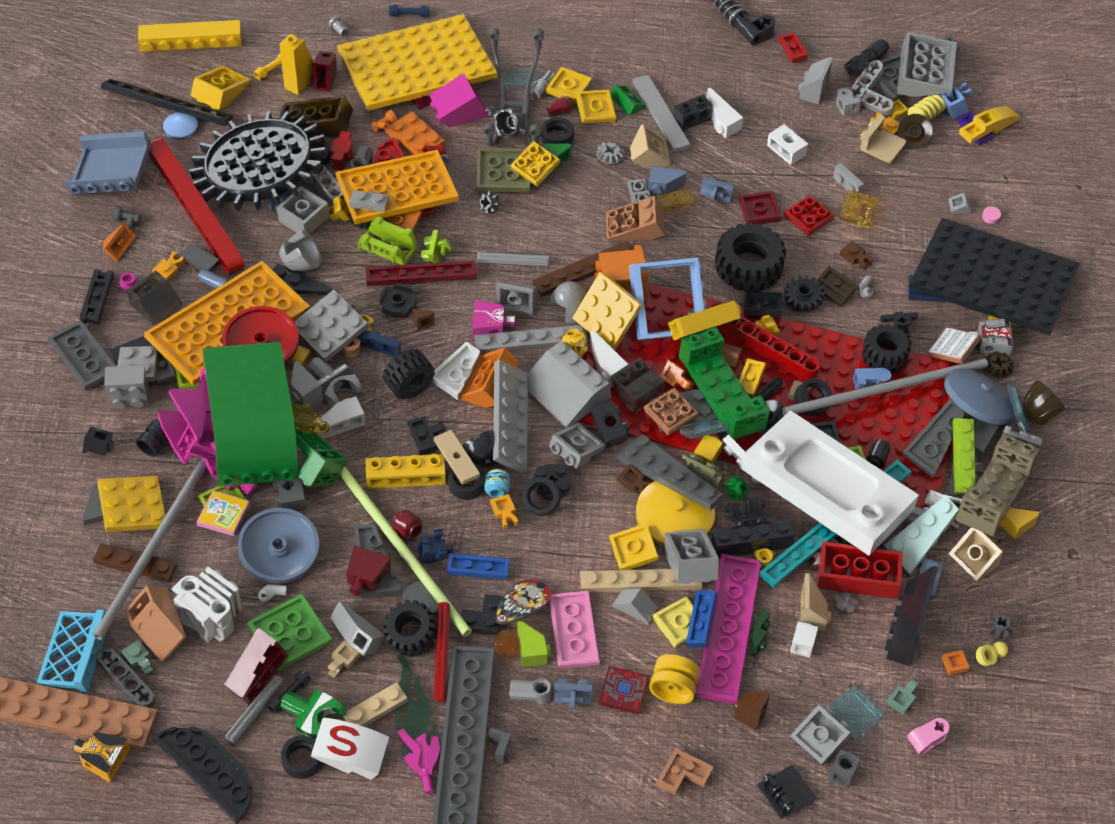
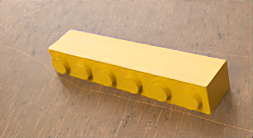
[138,20,242,52]

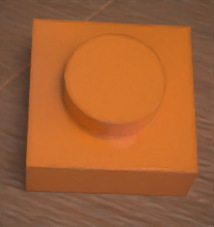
[941,650,970,676]

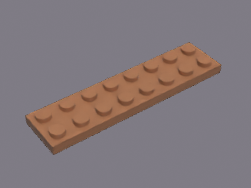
[0,677,158,751]

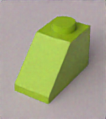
[517,621,551,667]

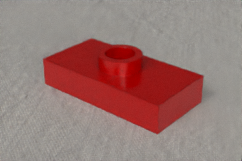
[778,32,808,63]

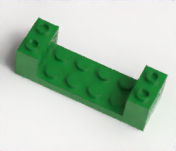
[679,326,770,440]
[293,413,348,487]

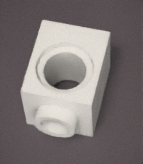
[790,622,818,658]

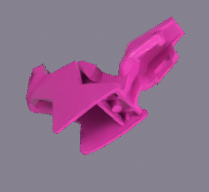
[158,368,257,495]

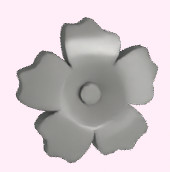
[834,592,858,613]

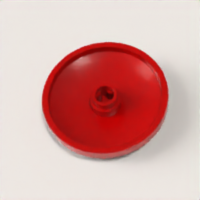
[222,306,299,365]

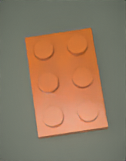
[385,112,445,155]

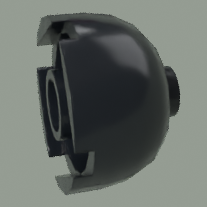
[462,430,494,467]

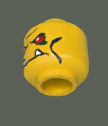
[562,329,588,357]

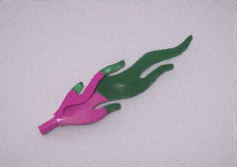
[396,654,440,795]

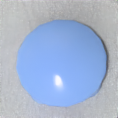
[163,112,198,139]

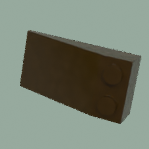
[278,95,353,137]

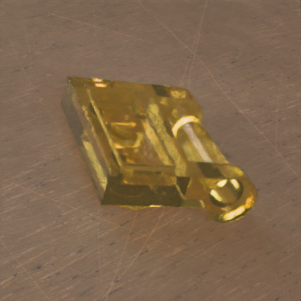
[839,190,878,229]
[292,403,330,434]

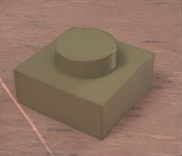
[788,380,812,402]

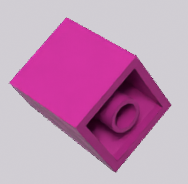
[429,74,489,127]

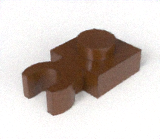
[839,241,873,270]
[617,464,651,495]

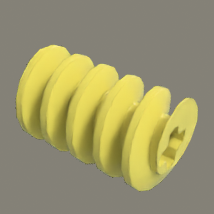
[908,94,946,121]

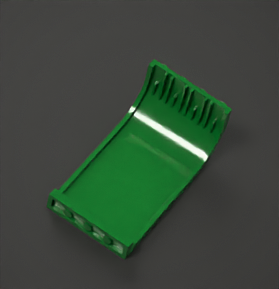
[203,342,298,487]

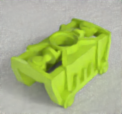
[357,216,417,265]

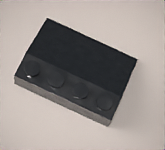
[884,566,938,666]

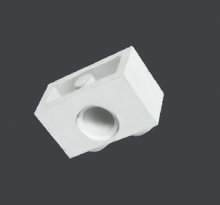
[767,124,808,165]

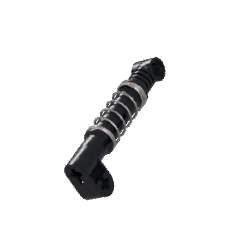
[709,0,775,46]

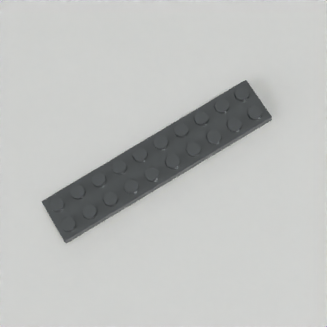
[433,645,494,824]

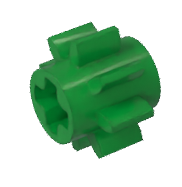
[724,477,749,500]

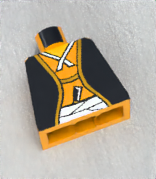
[74,732,130,783]

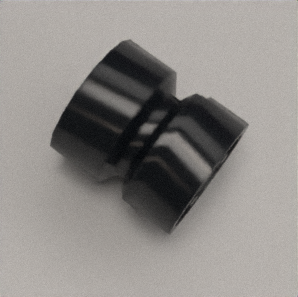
[135,420,168,457]

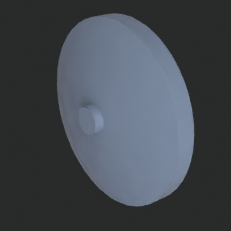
[944,368,1016,425]
[238,508,319,584]

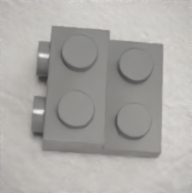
[549,423,605,469]
[790,705,852,766]

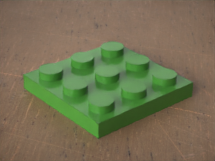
[247,594,332,672]

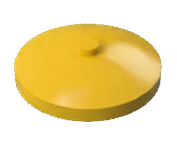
[636,481,715,547]

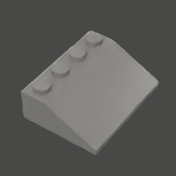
[897,32,957,97]
[528,341,612,428]

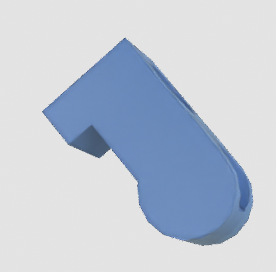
[853,368,891,390]

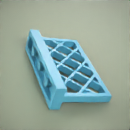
[37,610,108,693]

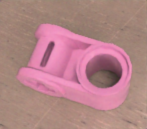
[907,718,949,755]

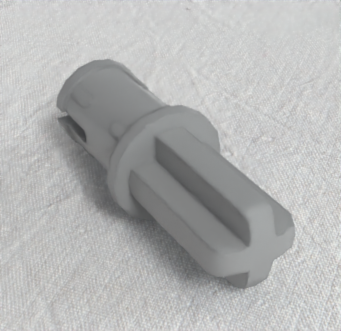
[531,70,556,99]

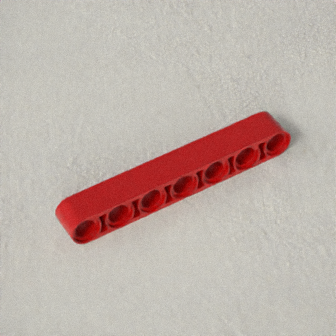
[709,303,820,381]

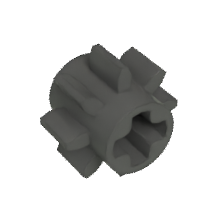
[478,191,502,214]
[988,614,1014,640]

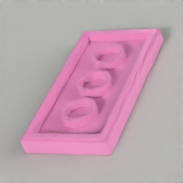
[549,591,600,669]

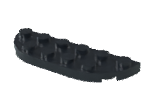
[152,726,252,824]

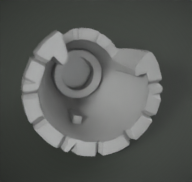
[279,230,321,271]
[550,281,587,323]

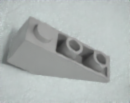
[330,601,386,656]

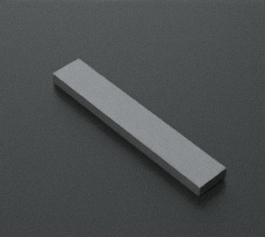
[632,75,690,153]

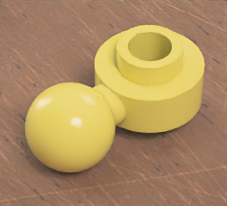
[976,641,1008,666]

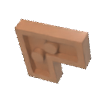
[656,748,714,795]

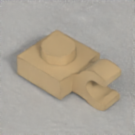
[328,640,361,678]

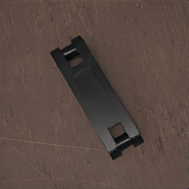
[80,269,114,325]

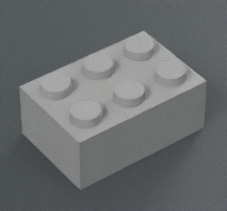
[664,529,719,584]

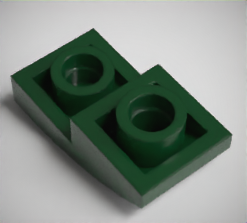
[751,609,771,657]

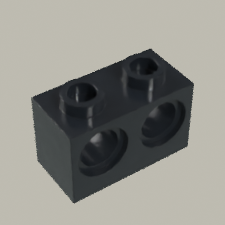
[673,94,713,131]

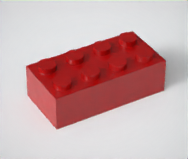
[817,541,903,599]

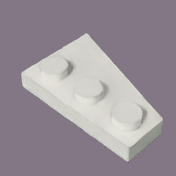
[432,342,481,400]

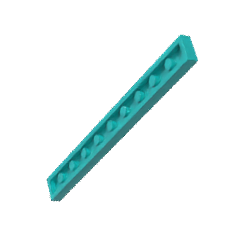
[759,460,912,588]

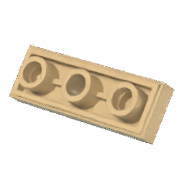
[434,430,480,485]

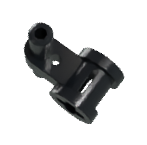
[880,311,918,338]

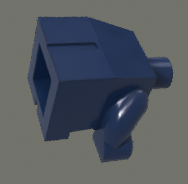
[418,529,453,563]

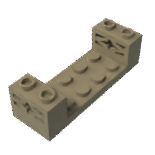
[956,434,1040,536]

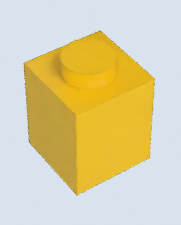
[694,435,723,464]

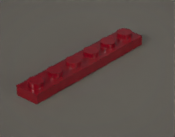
[365,260,476,286]

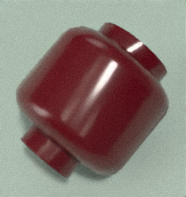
[393,510,422,539]

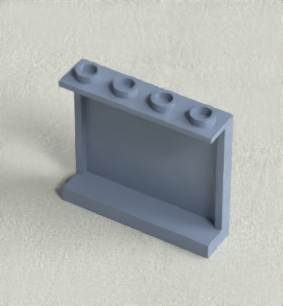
[64,131,152,195]

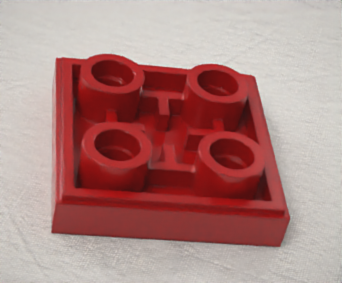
[784,195,835,236]

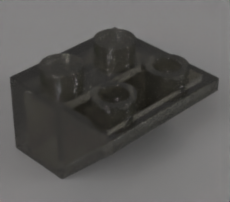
[127,270,182,325]
[611,357,665,413]

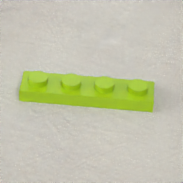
[953,418,975,495]

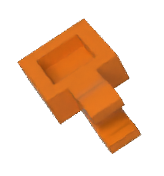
[659,360,695,390]

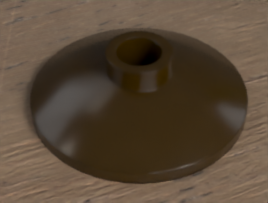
[897,114,932,148]

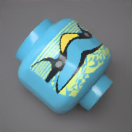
[484,469,511,498]

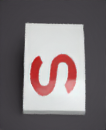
[311,718,389,780]

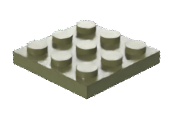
[476,148,530,193]

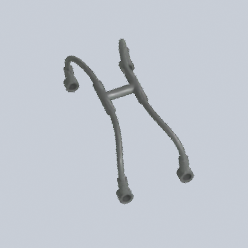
[484,28,544,146]

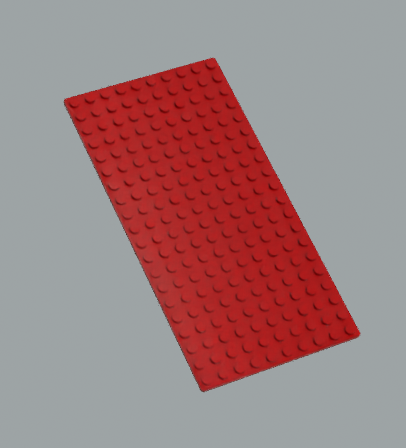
[577,283,960,509]

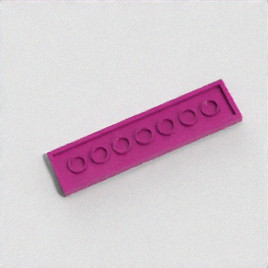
[695,554,761,705]

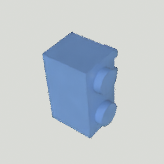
[937,82,973,120]

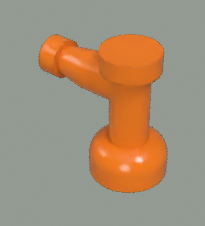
[371,110,397,132]

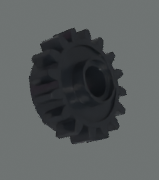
[784,275,825,313]

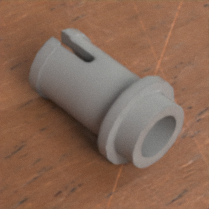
[329,17,349,37]

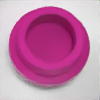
[119,273,138,290]

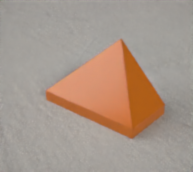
[103,223,136,261]

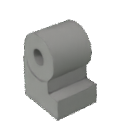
[836,88,861,117]

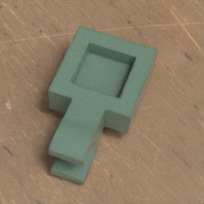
[121,640,153,675]
[886,678,919,715]

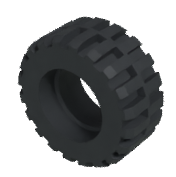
[715,223,786,292]

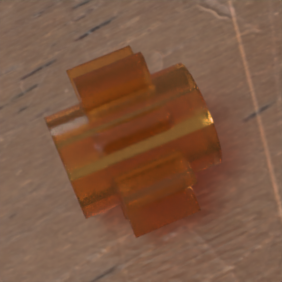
[493,630,519,656]

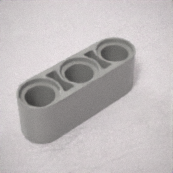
[309,164,344,207]

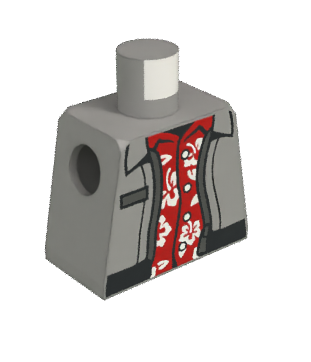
[968,319,1013,357]

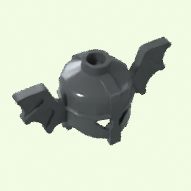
[486,106,542,137]

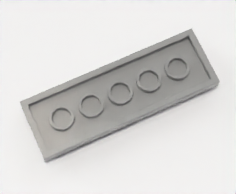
[493,359,528,474]

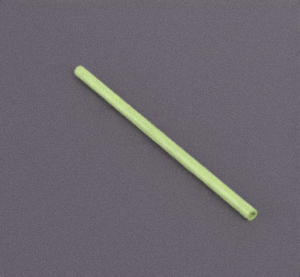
[340,466,472,637]

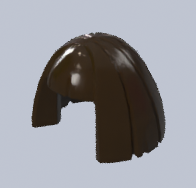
[1023,380,1066,425]

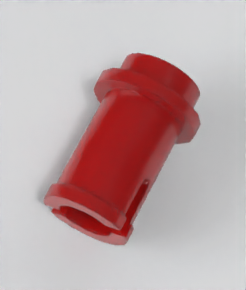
[423,144,446,155]

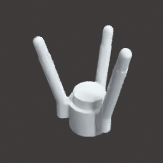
[925,490,962,528]

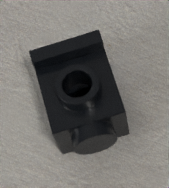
[82,426,115,456]

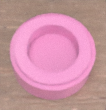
[982,207,1001,224]

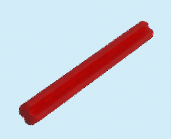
[434,602,450,702]

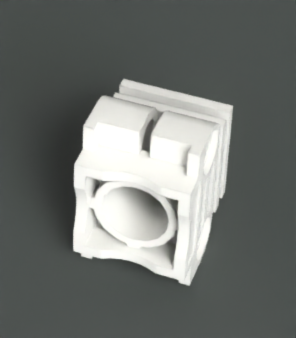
[172,567,242,643]

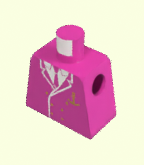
[473,300,515,340]

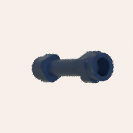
[389,5,430,17]

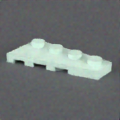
[884,495,959,576]

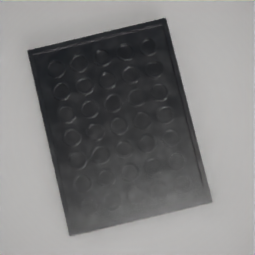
[908,218,1080,336]

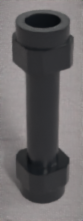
[267,670,311,714]

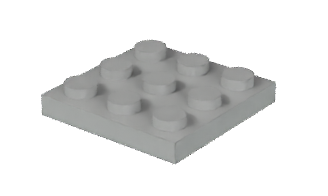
[294,290,369,362]

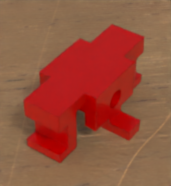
[331,131,356,171]

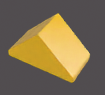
[1000,508,1039,539]

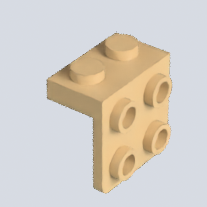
[860,115,906,163]

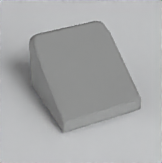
[949,192,972,213]

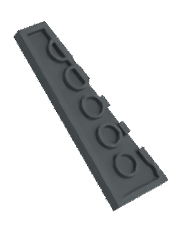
[617,434,723,511]

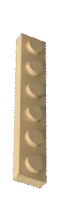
[580,569,702,592]

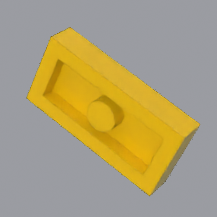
[739,359,766,398]

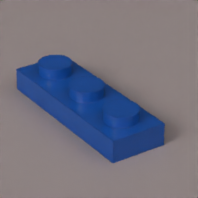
[447,553,510,580]
[686,590,718,648]

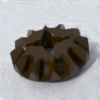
[984,351,1014,378]

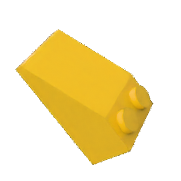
[191,66,251,110]

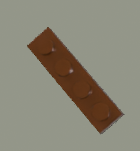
[93,543,177,583]

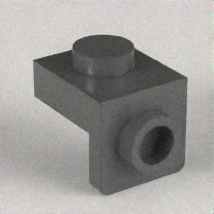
[489,728,512,765]

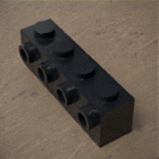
[711,518,795,559]

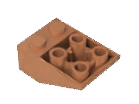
[606,196,665,241]
[125,585,186,662]

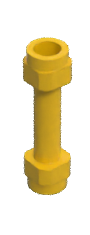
[254,53,282,80]

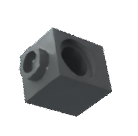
[829,749,861,788]

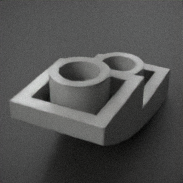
[627,178,651,203]

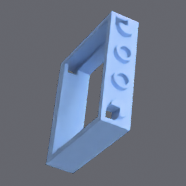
[629,258,707,340]

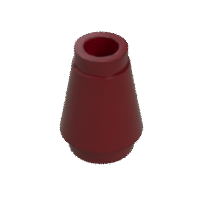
[546,96,573,116]

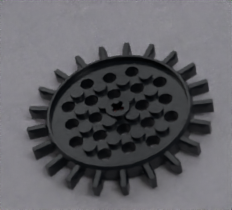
[190,111,327,211]

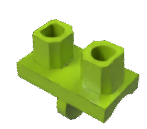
[421,230,452,263]

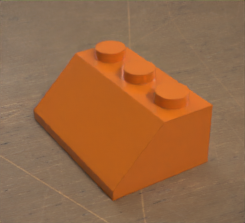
[459,347,520,408]

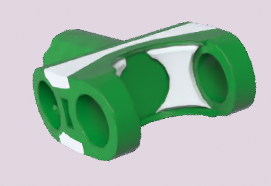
[280,690,347,740]

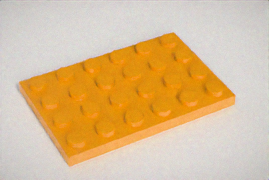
[335,150,459,224]

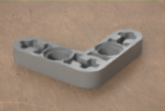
[850,60,894,116]

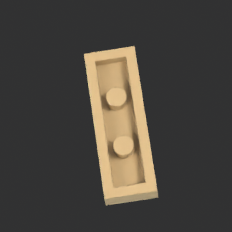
[342,682,408,727]

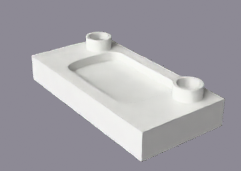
[741,410,919,556]

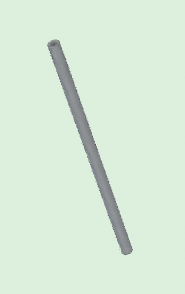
[783,358,988,416]
[93,458,207,640]

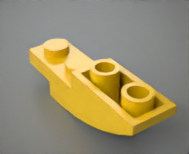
[959,106,1021,144]

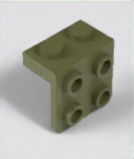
[682,453,725,490]

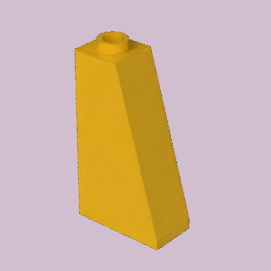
[280,34,313,95]
[668,300,741,341]

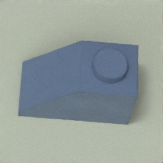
[648,166,686,196]

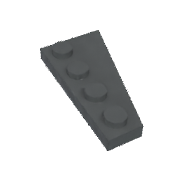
[902,399,965,478]
[354,524,402,598]

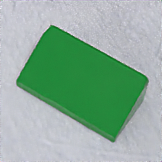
[610,85,646,115]

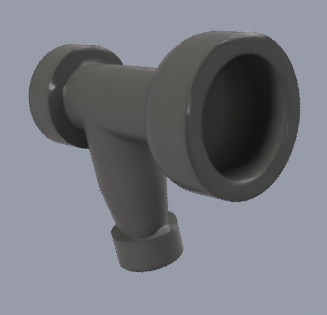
[113,206,141,230]

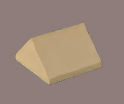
[949,527,1004,581]

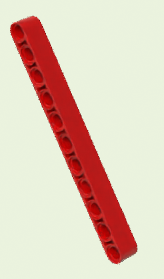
[148,136,245,274]

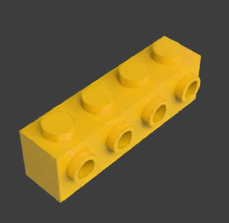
[365,454,446,489]

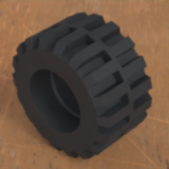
[862,324,912,374]
[382,349,435,399]
[383,600,437,657]

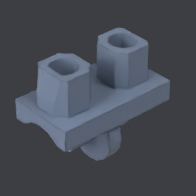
[700,177,734,203]
[554,678,592,709]

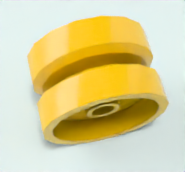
[649,654,701,704]

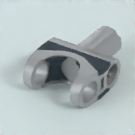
[309,357,362,408]

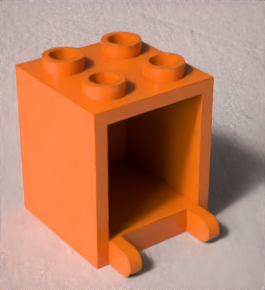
[595,245,649,301]

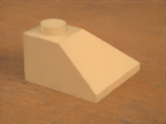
[630,124,671,168]
[801,573,831,631]

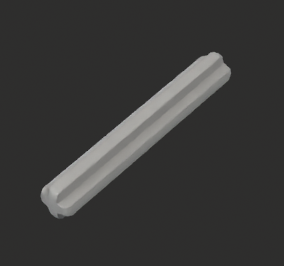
[477,252,549,266]
[225,675,283,744]

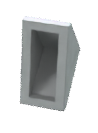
[612,588,658,624]

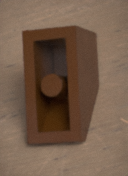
[733,692,770,730]

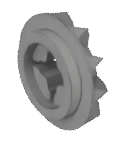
[596,141,624,164]

